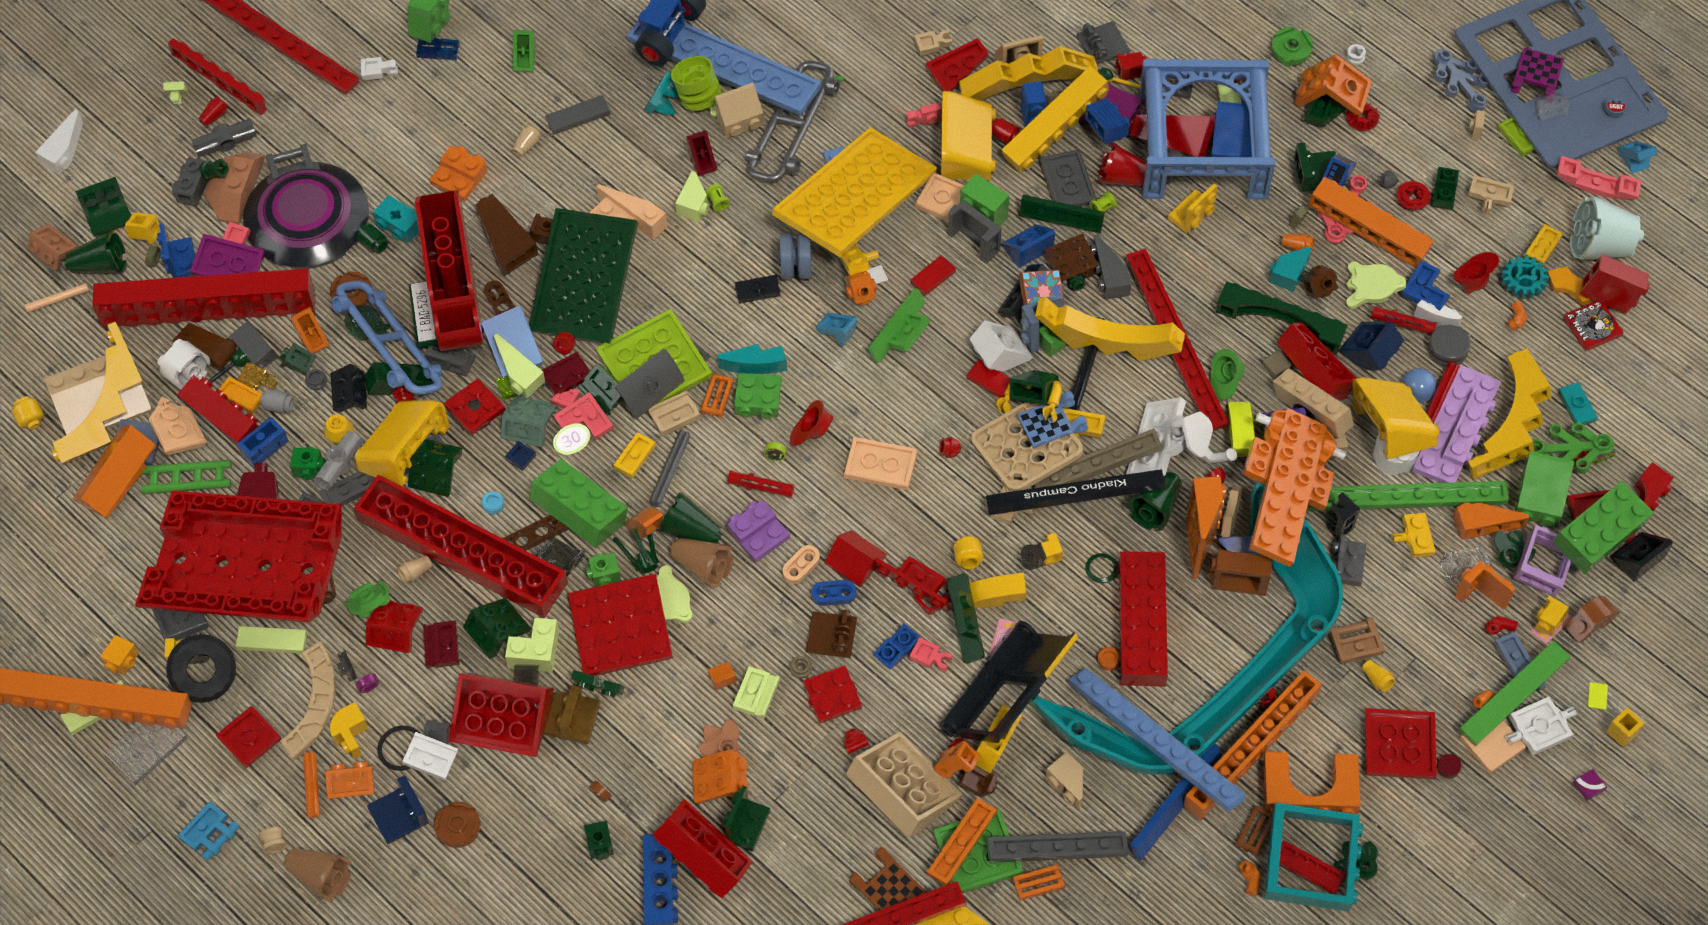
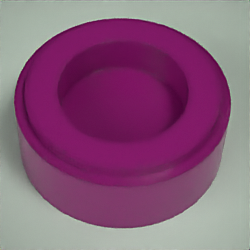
[356,673,380,693]

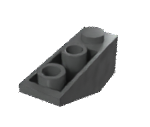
[1090,234,1131,299]

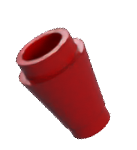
[198,96,228,127]

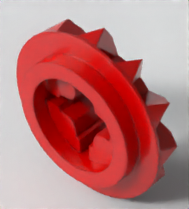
[1346,103,1380,131]
[1396,181,1430,211]

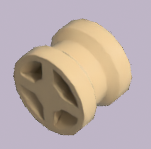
[259,827,286,854]

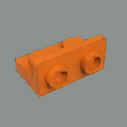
[325,761,375,799]

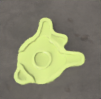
[1346,262,1406,309]
[657,565,692,623]

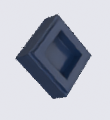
[505,441,536,471]

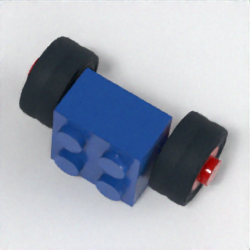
[635,0,706,66]

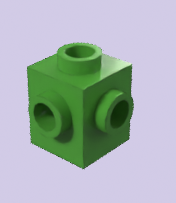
[586,552,621,587]

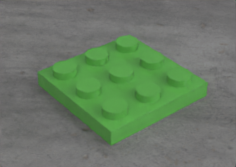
[933,809,1023,894]

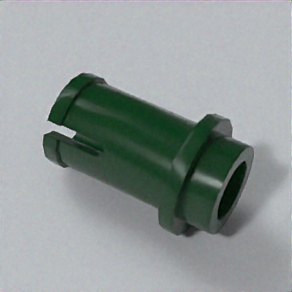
[1068,274,1085,291]

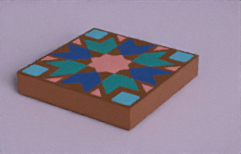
[1018,270,1065,306]

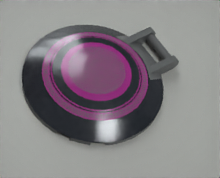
[243,144,369,269]

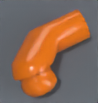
[1472,690,1495,708]

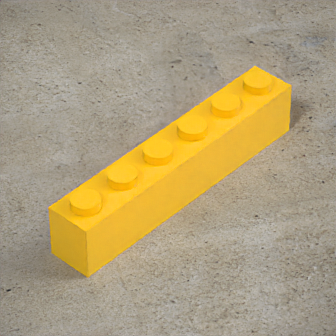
[1002,66,1109,173]

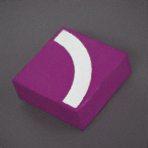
[1573,769,1607,801]

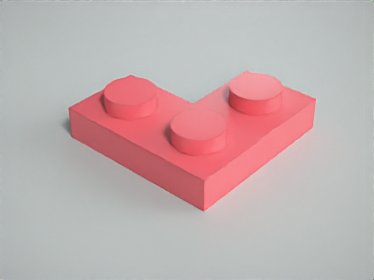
[553,392,614,440]

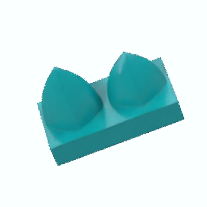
[644,71,679,115]

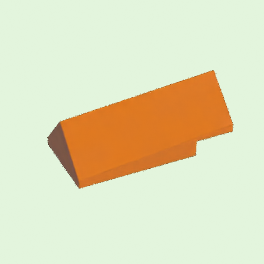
[72,425,156,519]

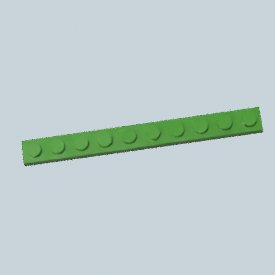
[1306,481,1509,511]

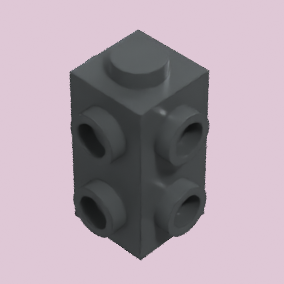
[172,157,211,207]

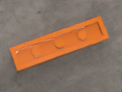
[927,798,997,886]

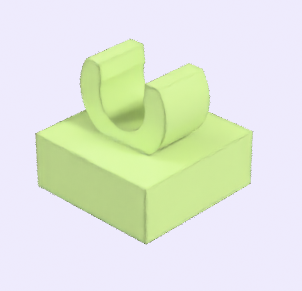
[163,82,188,104]

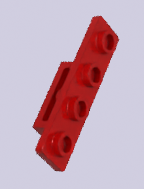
[875,556,951,612]

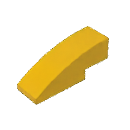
[970,573,1026,608]

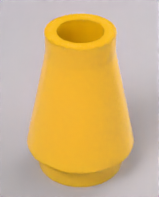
[1362,660,1396,692]

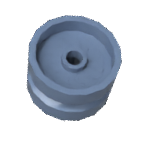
[778,233,811,280]

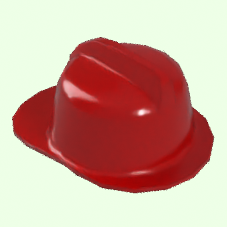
[1453,252,1500,294]
[790,400,833,446]

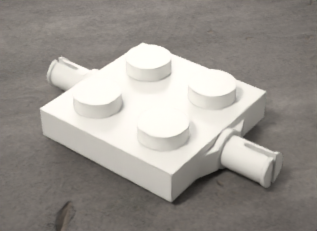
[1506,697,1577,755]

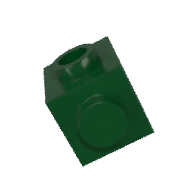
[584,820,614,860]

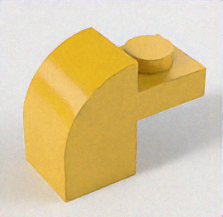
[330,702,369,760]

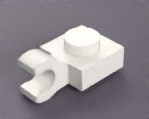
[361,57,398,80]

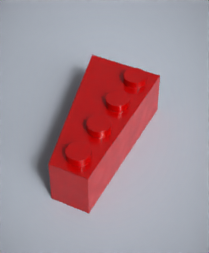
[1277,323,1356,401]

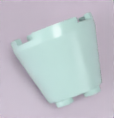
[1570,197,1644,260]

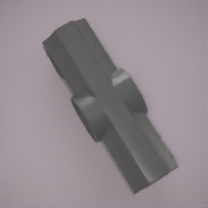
[191,118,257,157]

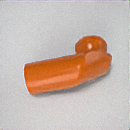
[1508,301,1527,330]
[1239,860,1262,896]

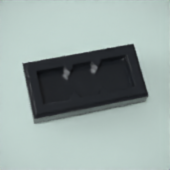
[735,275,781,304]

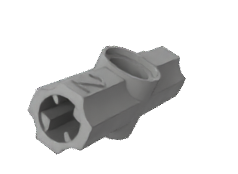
[313,431,363,491]

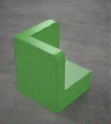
[1039,325,1067,357]

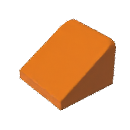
[707,662,737,690]

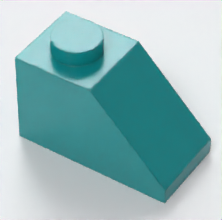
[1269,247,1312,292]

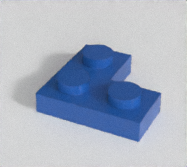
[1401,261,1450,311]

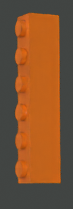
[1308,176,1434,269]

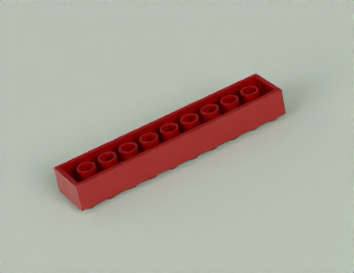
[92,268,315,328]
[353,474,568,618]

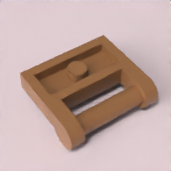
[1328,617,1385,664]

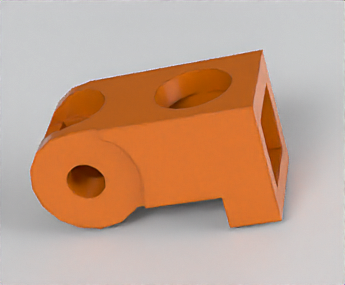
[934,740,980,778]

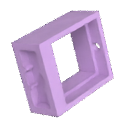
[1513,525,1571,596]

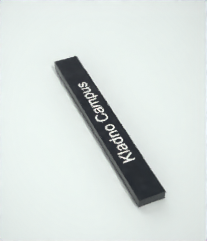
[986,469,1166,515]

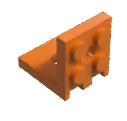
[1294,54,1372,115]

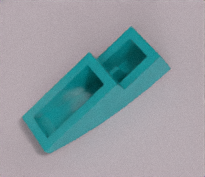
[717,344,787,374]

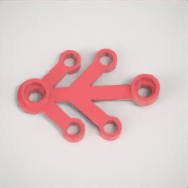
[1316,175,1367,244]

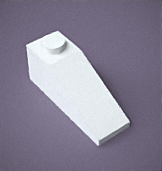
[35,109,83,175]

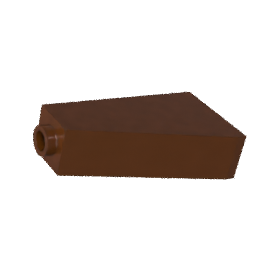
[475,194,538,277]

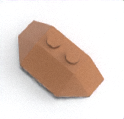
[204,151,266,225]

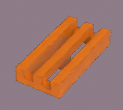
[701,374,734,418]
[1013,864,1065,901]

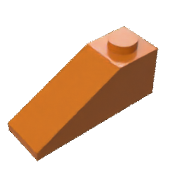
[1454,503,1529,540]

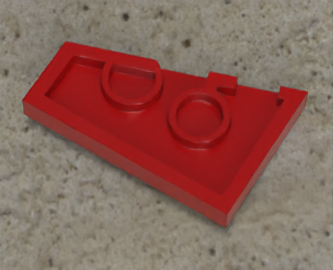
[925,38,989,92]

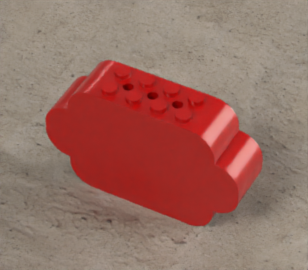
[415,190,484,352]

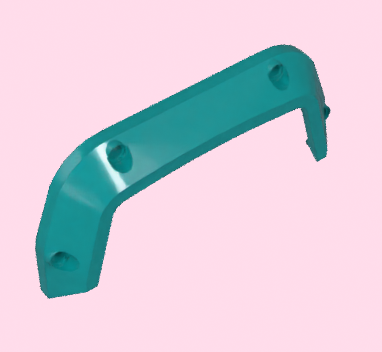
[1028,482,1343,775]

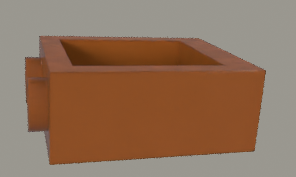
[1209,549,1272,596]

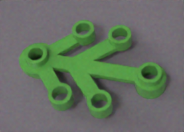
[1532,423,1614,474]

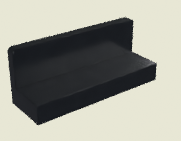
[998,264,1048,326]

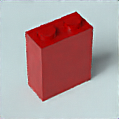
[1580,254,1650,314]

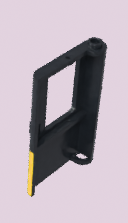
[940,620,1078,743]

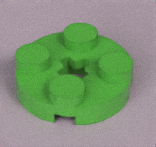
[1272,27,1313,67]
[345,581,390,618]

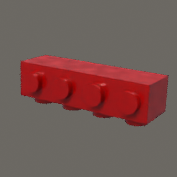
[177,375,258,443]

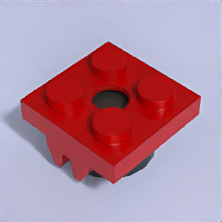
[444,378,506,436]

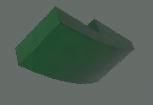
[1432,167,1459,210]

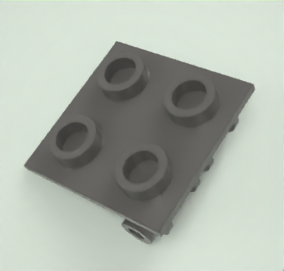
[1077,21,1131,64]

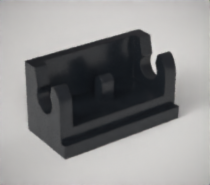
[1326,492,1360,541]

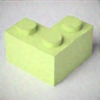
[505,618,559,672]

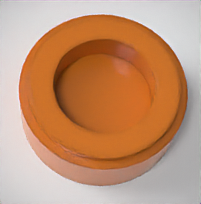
[1097,647,1120,671]

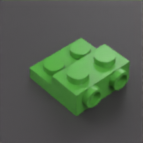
[734,373,782,418]

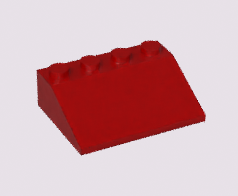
[448,673,554,757]

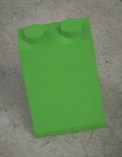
[1515,451,1574,527]

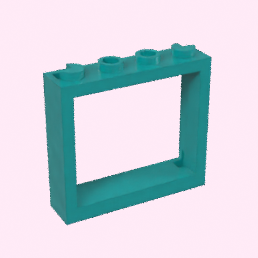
[1264,803,1363,912]

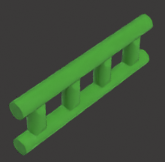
[142,459,232,494]

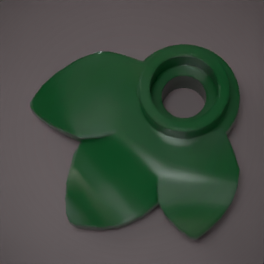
[1494,530,1536,568]
[1333,841,1379,880]

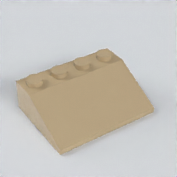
[44,355,152,435]
[846,732,963,839]

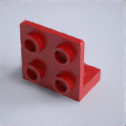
[366,600,423,653]

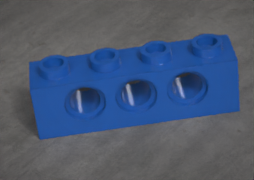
[643,834,678,925]

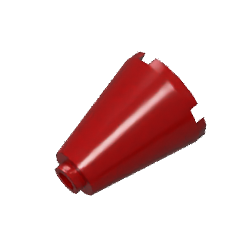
[1097,142,1146,187]

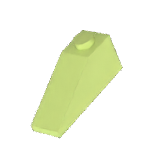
[494,333,545,399]

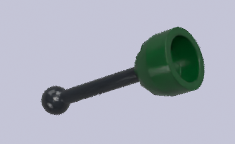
[208,348,250,383]

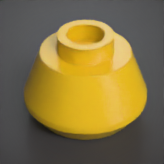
[323,414,353,443]

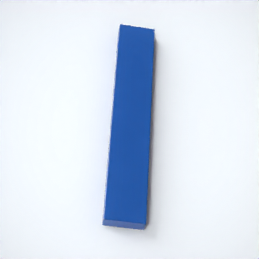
[1130,744,1222,860]

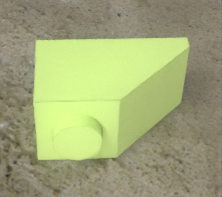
[675,171,709,222]

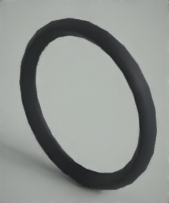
[377,725,421,771]

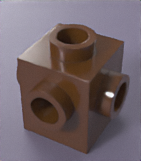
[1301,265,1338,298]

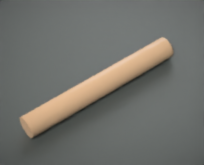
[25,283,89,312]

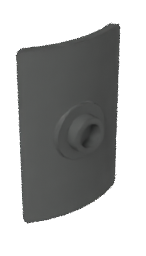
[615,349,685,419]

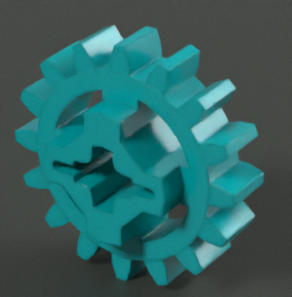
[1501,255,1549,299]

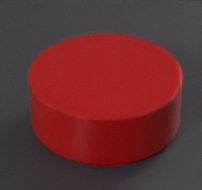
[553,332,576,354]

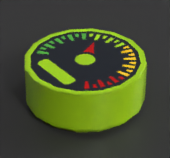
[764,442,786,461]

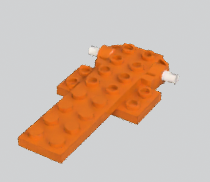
[1243,408,1346,567]

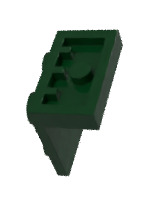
[1294,142,1336,192]
[75,177,131,236]
[408,439,462,497]
[463,598,531,659]
[723,785,770,852]

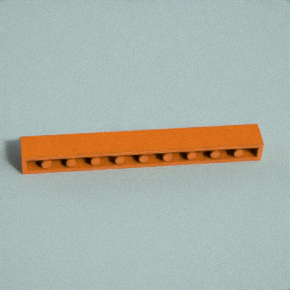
[0,668,193,729]

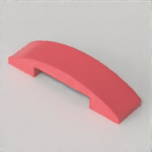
[1557,156,1642,199]

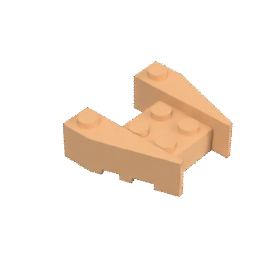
[590,184,667,240]

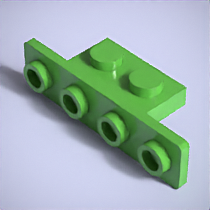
[868,288,930,363]

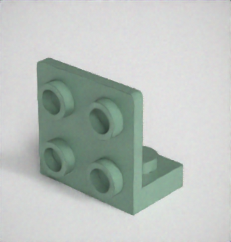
[500,396,556,447]

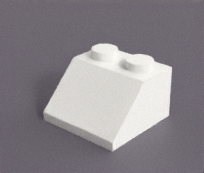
[970,321,1033,372]

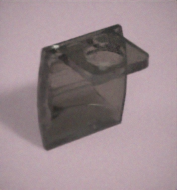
[535,537,586,577]

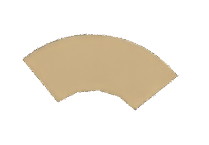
[1221,486,1242,538]

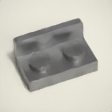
[1333,534,1367,587]

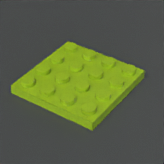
[596,309,713,412]

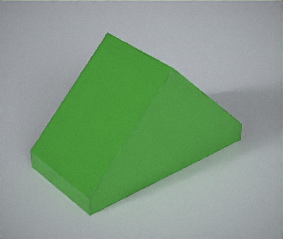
[513,30,537,72]

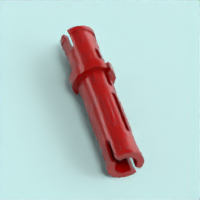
[1370,306,1437,335]
[727,470,795,498]

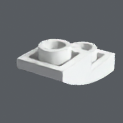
[1414,300,1462,327]

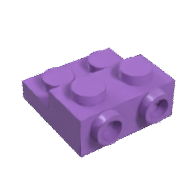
[727,500,790,563]

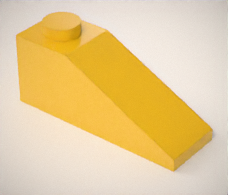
[976,704,1023,774]

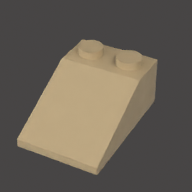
[994,35,1043,64]

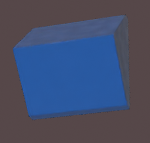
[1001,224,1055,268]

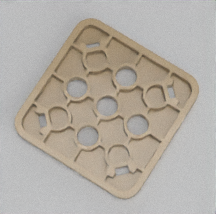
[971,402,1083,492]

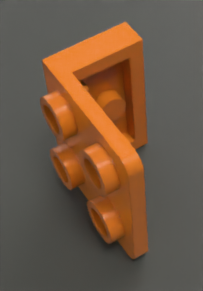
[1455,561,1515,610]
[692,749,748,804]

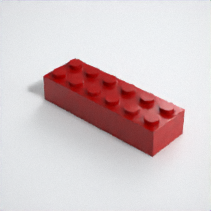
[1119,551,1168,687]

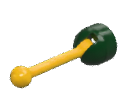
[1100,67,1140,90]

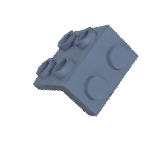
[1021,295,1064,353]

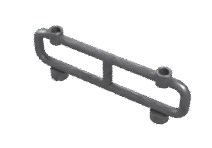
[746,60,840,182]

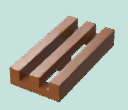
[1235,805,1272,856]

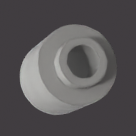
[260,389,294,414]

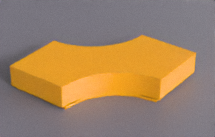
[1546,266,1595,305]

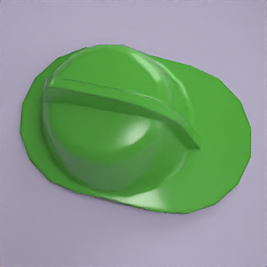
[1210,349,1245,401]

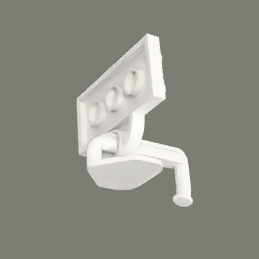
[1126,397,1237,476]

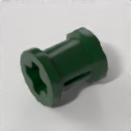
[200,159,229,179]

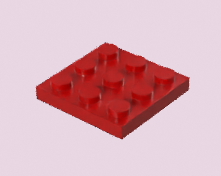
[1365,708,1437,779]

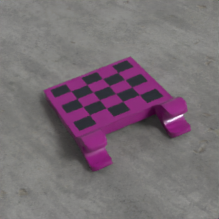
[1511,48,1564,102]

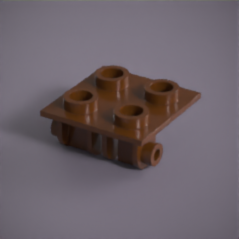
[1044,233,1098,282]
[806,610,857,658]

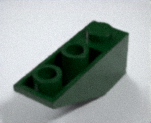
[364,362,434,395]

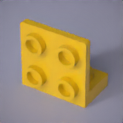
[1168,183,1218,233]

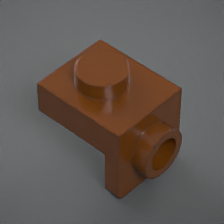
[958,766,999,798]

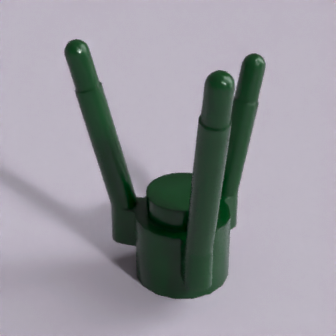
[613,529,659,574]

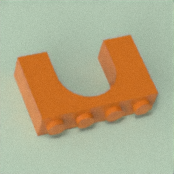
[1263,752,1361,814]

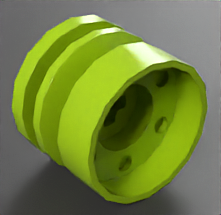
[671,56,722,111]

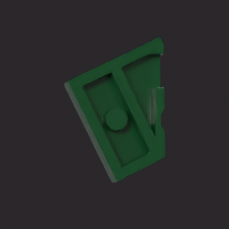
[1304,94,1347,128]

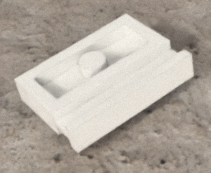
[402,732,458,781]

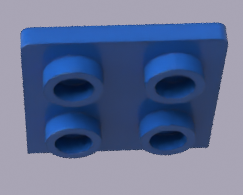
[157,224,195,278]

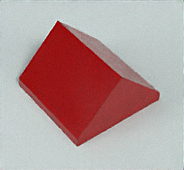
[825,530,887,588]

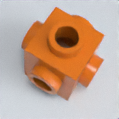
[845,271,877,305]

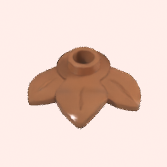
[698,719,740,756]

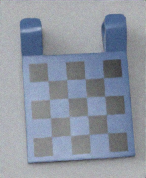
[1017,391,1088,448]

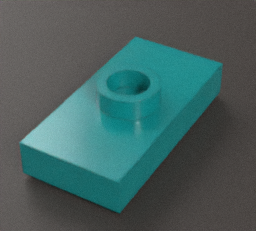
[1558,382,1598,425]

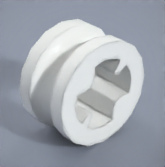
[1347,44,1366,64]

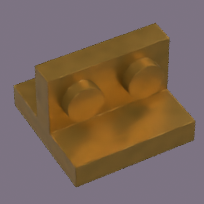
[544,685,601,745]

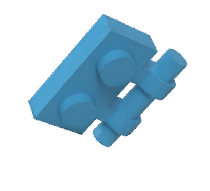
[177,802,240,862]

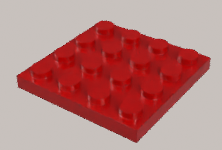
[568,574,673,676]

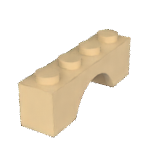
[1273,368,1354,439]

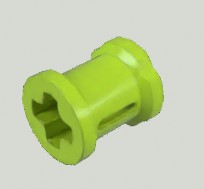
[705,184,730,212]
[1089,191,1117,212]

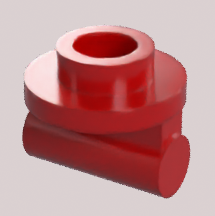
[1257,688,1279,708]
[842,728,869,755]

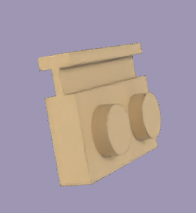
[648,391,701,436]

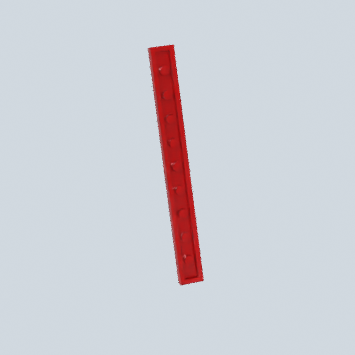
[202,0,360,95]
[1126,249,1229,431]

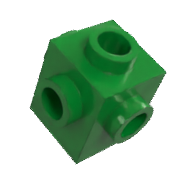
[290,447,325,480]

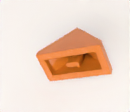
[290,307,329,354]

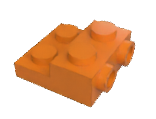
[429,145,488,201]

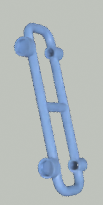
[332,281,442,395]

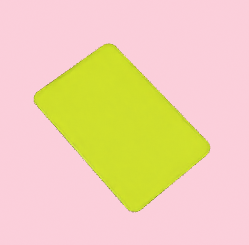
[1588,682,1608,709]

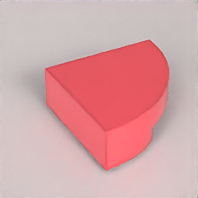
[551,389,581,409]

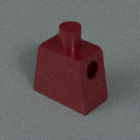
[237,462,280,499]

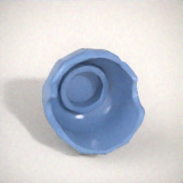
[1402,368,1436,402]

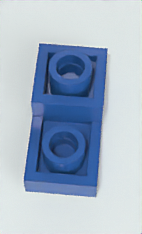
[873,623,921,670]

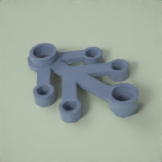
[1433,49,1488,112]

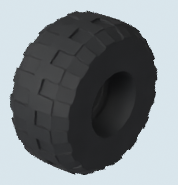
[166,634,236,703]

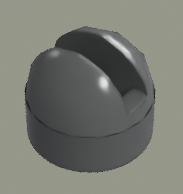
[1380,170,1399,189]

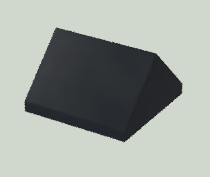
[1610,532,1673,582]

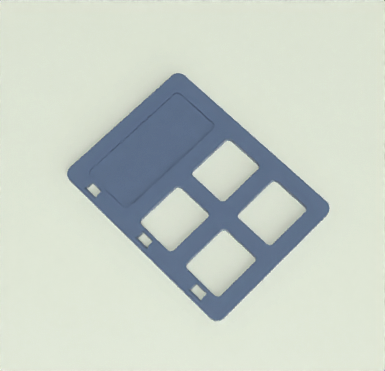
[1455,0,1668,168]

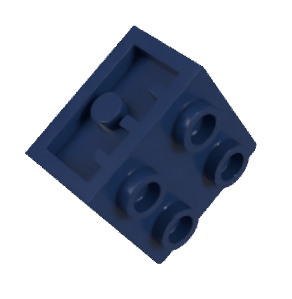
[367,775,429,844]

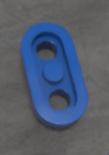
[811,580,856,606]

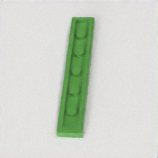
[1459,641,1571,747]

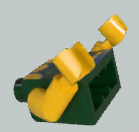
[996,370,1062,422]

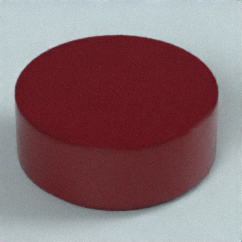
[1437,754,1462,779]

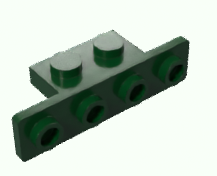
[947,573,985,664]

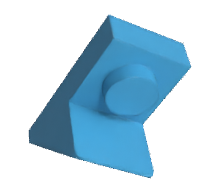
[1617,141,1658,173]
[816,312,858,347]

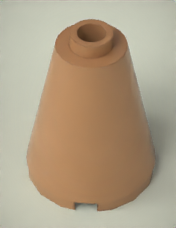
[670,538,734,588]
[284,849,351,901]

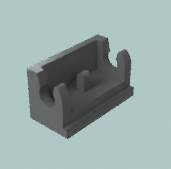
[230,321,279,369]
[424,345,476,377]

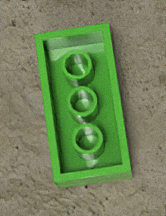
[529,459,628,548]
[1553,481,1654,575]

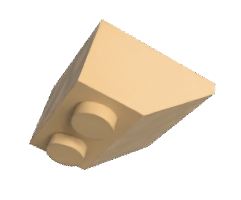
[715,82,764,139]

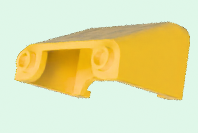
[941,91,996,180]
[1352,377,1439,459]
[355,400,450,487]

